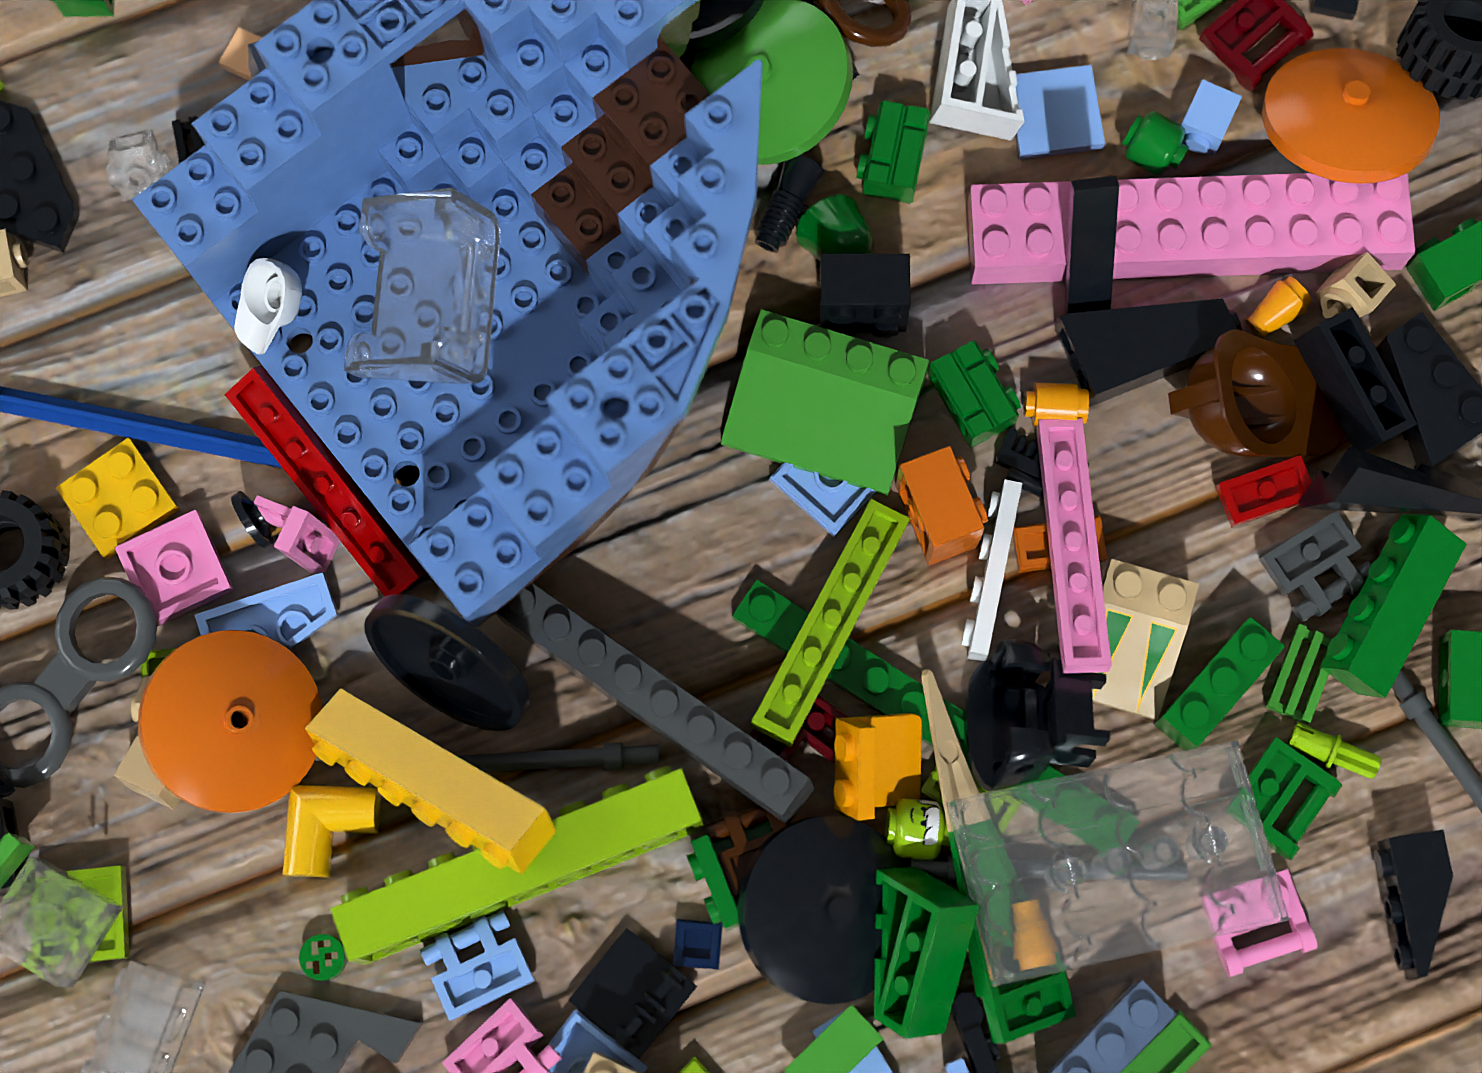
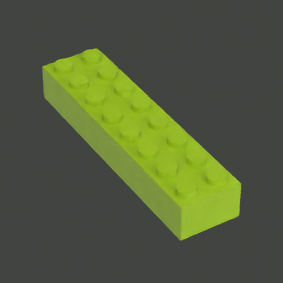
[330,766,705,965]

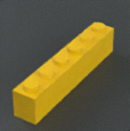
[305,688,556,875]

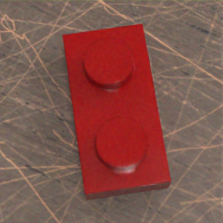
[1215,455,1312,528]

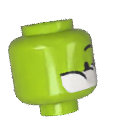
[884,798,950,861]

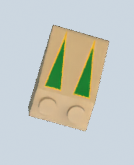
[1092,559,1199,721]

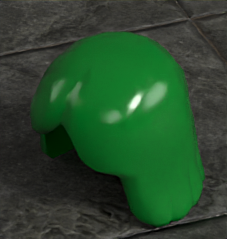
[796,193,874,262]

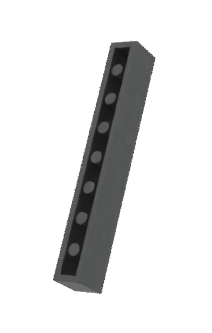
[496,583,815,825]

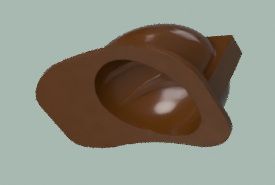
[1168,330,1345,457]

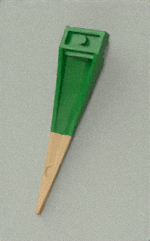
[921,669,1076,1044]

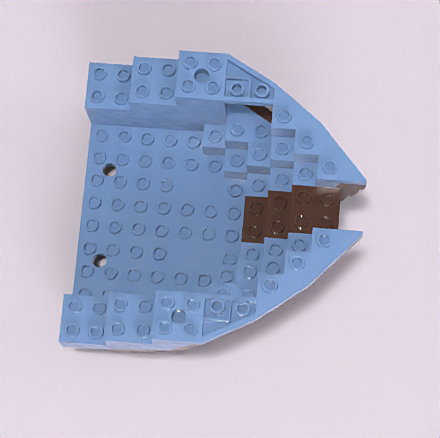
[131,0,762,628]

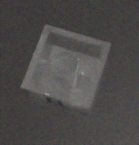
[0,856,123,988]

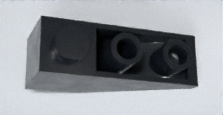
[1374,829,1453,979]

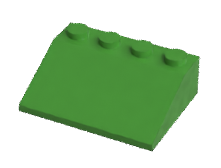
[721,309,929,496]

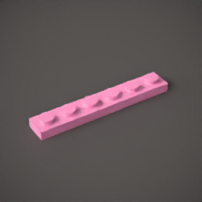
[1036,418,1112,673]

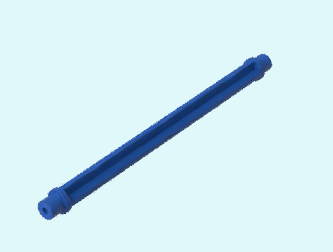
[0,386,283,469]

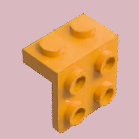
[834,713,922,820]

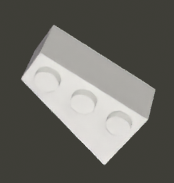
[930,0,1025,140]

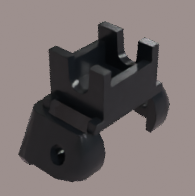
[964,639,1110,793]

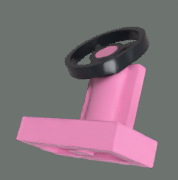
[231,491,340,574]

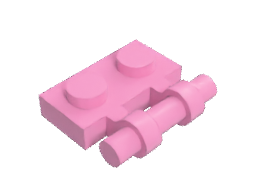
[442,998,562,1073]

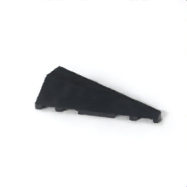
[1298,446,1482,518]

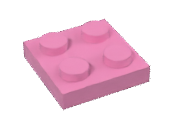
[115,509,234,627]

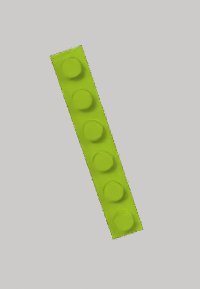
[750,499,911,748]

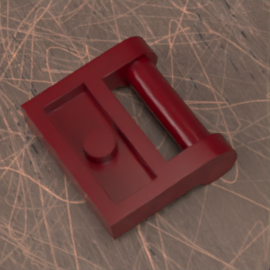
[1199,0,1314,91]

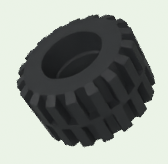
[1396,0,1482,100]
[0,490,69,610]

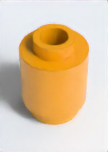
[1023,382,1089,426]

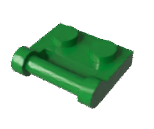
[1222,737,1342,860]

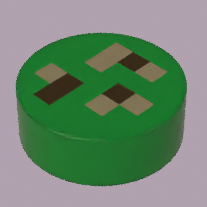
[299,934,348,981]

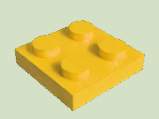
[55,437,180,560]

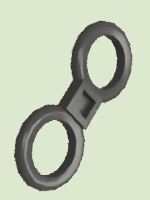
[0,576,158,788]

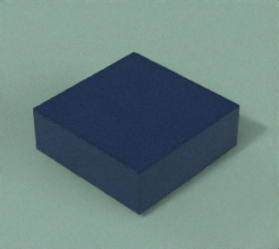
[673,919,723,970]

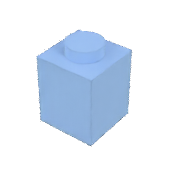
[1181,79,1242,156]

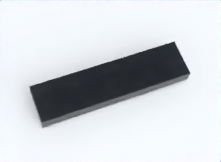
[1064,176,1119,314]

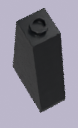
[1055,298,1242,407]

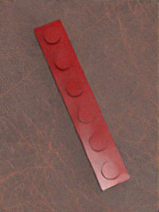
[224,365,426,597]

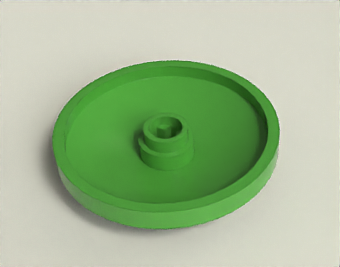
[690,0,853,165]

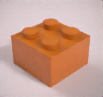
[895,446,988,566]

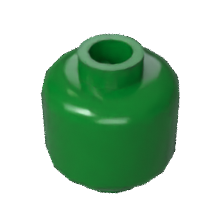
[1121,111,1189,175]

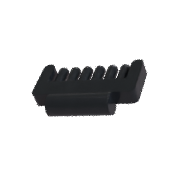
[995,428,1089,499]

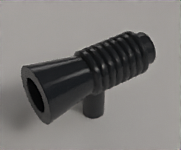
[755,155,825,253]

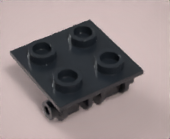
[568,928,698,1059]

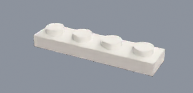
[961,479,1022,662]

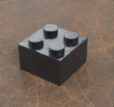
[820,254,911,337]

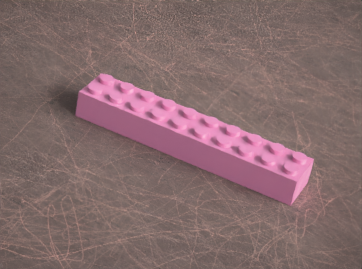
[967,173,1415,285]

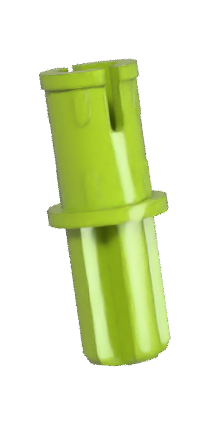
[1288,721,1382,779]

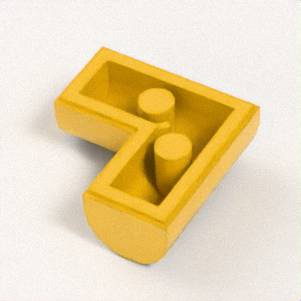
[283,785,381,878]

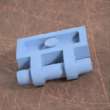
[420,909,536,1021]

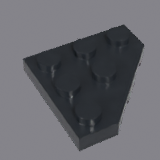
[0,100,80,253]

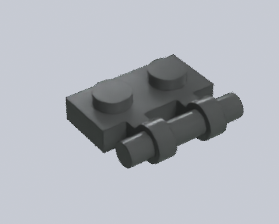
[1259,511,1372,622]

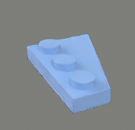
[195,572,339,651]

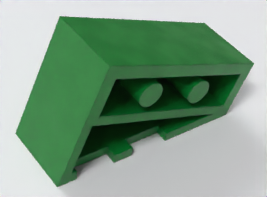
[874,867,980,1039]

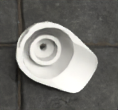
[234,258,302,355]

